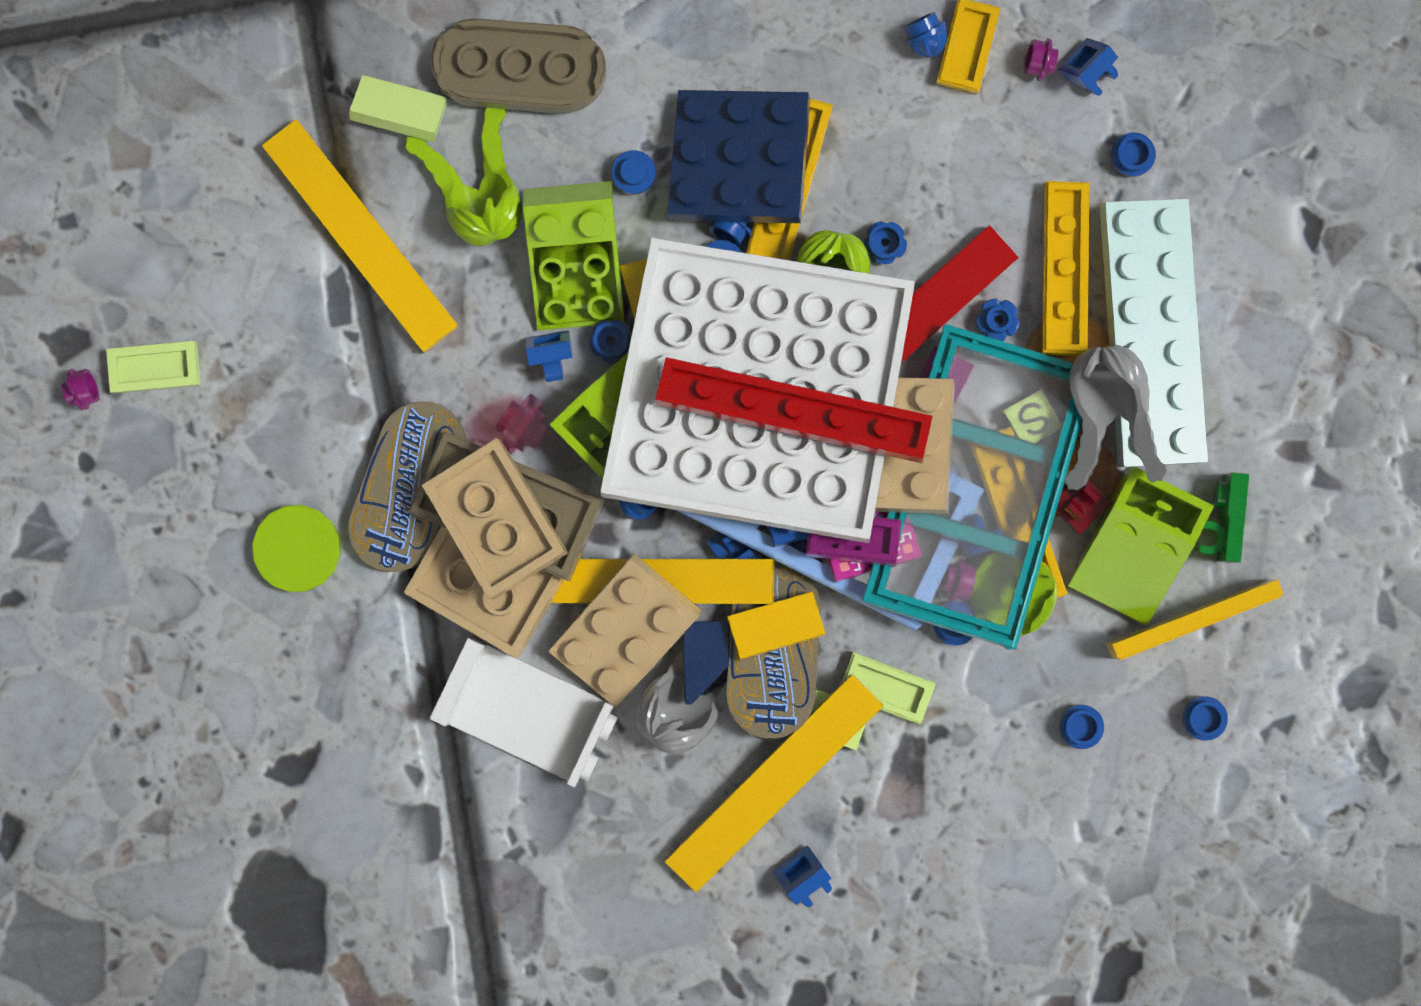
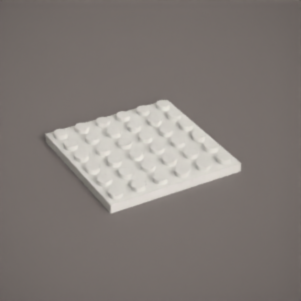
[600,238,915,543]

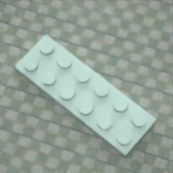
[1099,199,1208,468]

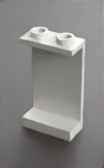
[430,637,618,787]

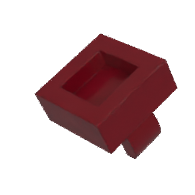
[1056,480,1111,535]

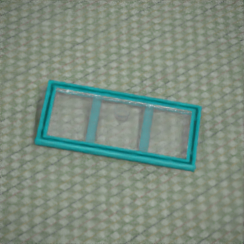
[861,324,1082,650]

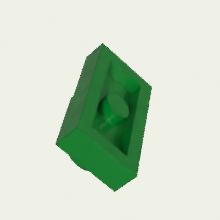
[1196,472,1249,563]

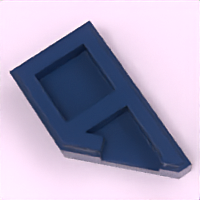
[683,621,729,705]

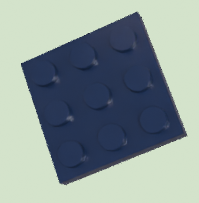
[667,90,811,223]

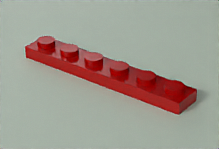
[655,357,933,463]

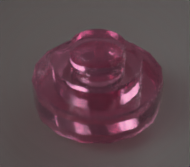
[495,393,549,456]

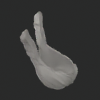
[1065,345,1167,490]
[635,608,727,755]

